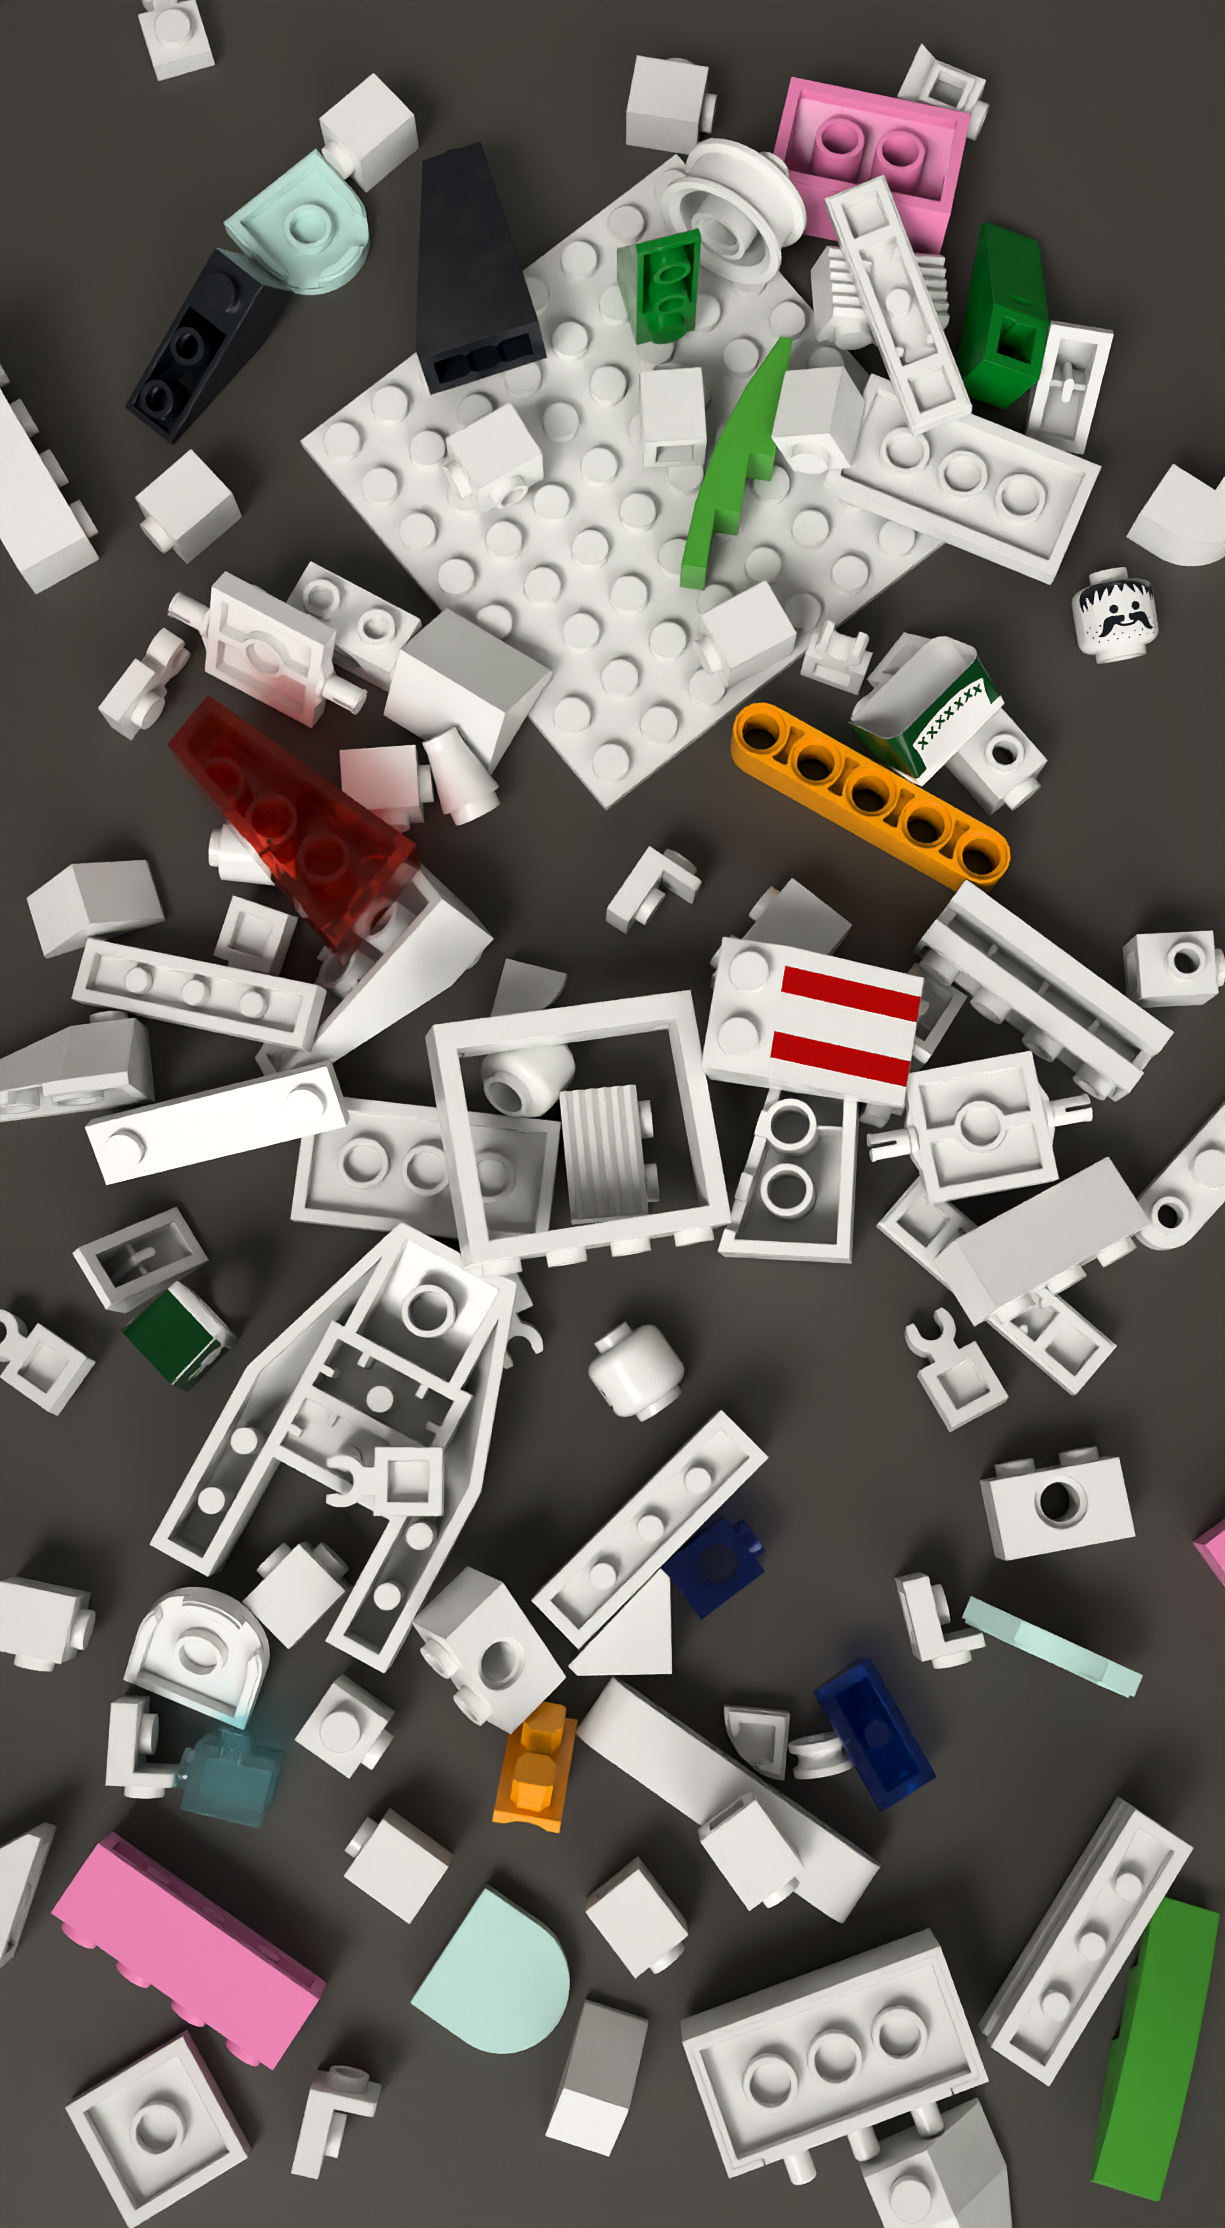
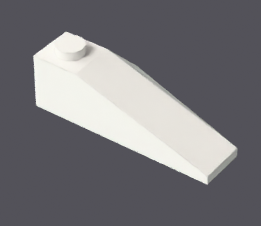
[255,844,494,1076]
[0,1011,155,1122]
[858,2098,1013,2228]

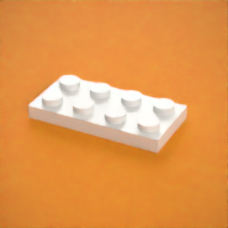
[822,373,1102,585]
[290,1097,562,1241]

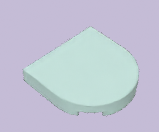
[223,149,371,295]
[410,1884,570,2054]

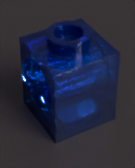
[662,1515,766,1620]

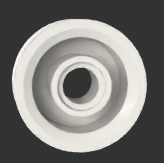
[661,138,807,285]

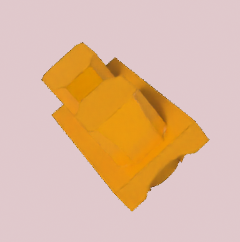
[492,1702,578,1833]

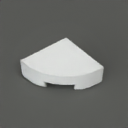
[491,959,567,1017]
[723,1704,790,1781]

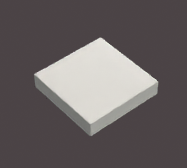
[65,2030,252,2228]

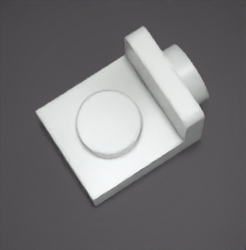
[606,846,702,935]
[895,1572,986,1669]
[105,1695,184,1799]
[291,2066,381,2179]

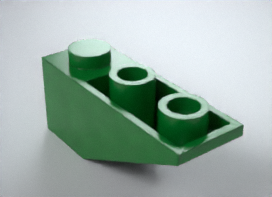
[956,222,1049,410]
[617,228,701,345]

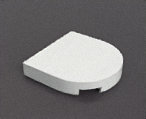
[123,1587,270,1730]

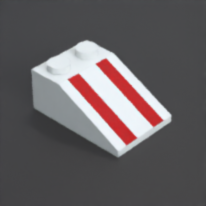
[701,937,924,1108]

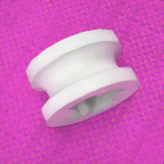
[788,1731,853,1779]

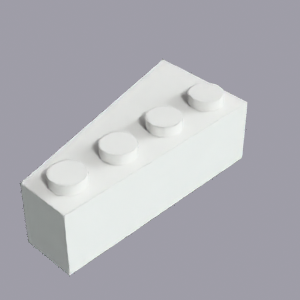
[0,364,100,594]
[718,1088,860,1264]

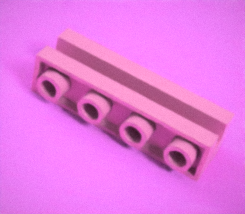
[51,1831,328,2071]

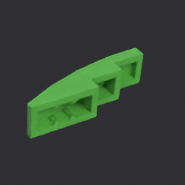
[680,336,793,591]
[1089,1897,1220,2202]

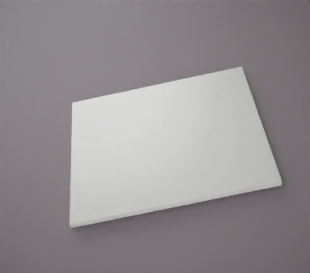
[300,154,946,811]

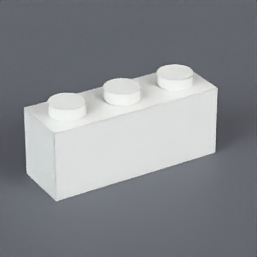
[933,1157,1151,1327]

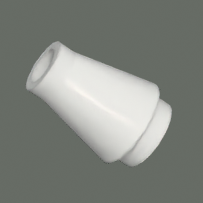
[422,727,501,826]

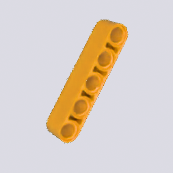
[730,702,1011,893]

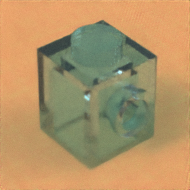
[176,1727,284,1828]

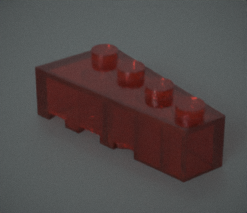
[167,695,421,966]

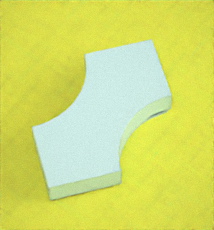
[962,1596,1143,1698]

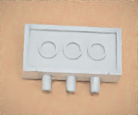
[680,1928,989,2185]

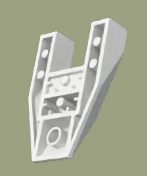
[149,1222,518,1673]

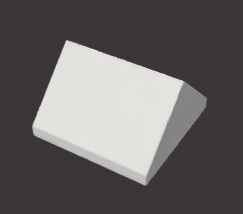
[383,608,553,775]

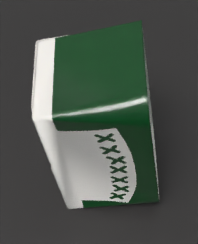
[848,636,1005,786]
[121,1281,238,1392]

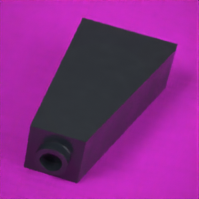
[416,142,547,395]

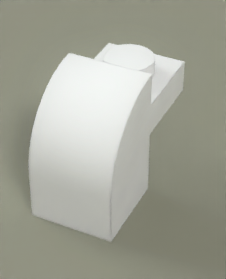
[1126,464,1225,566]

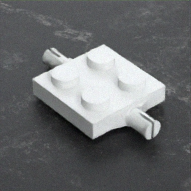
[168,571,368,728]
[867,1050,1093,1205]

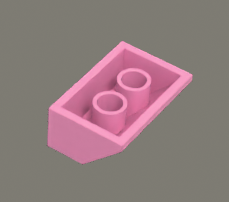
[773,77,971,255]

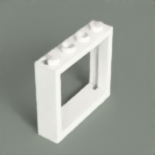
[425,990,732,1277]

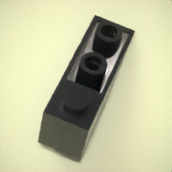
[125,248,294,444]

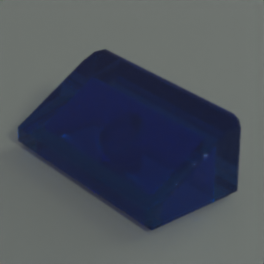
[813,1658,937,1812]

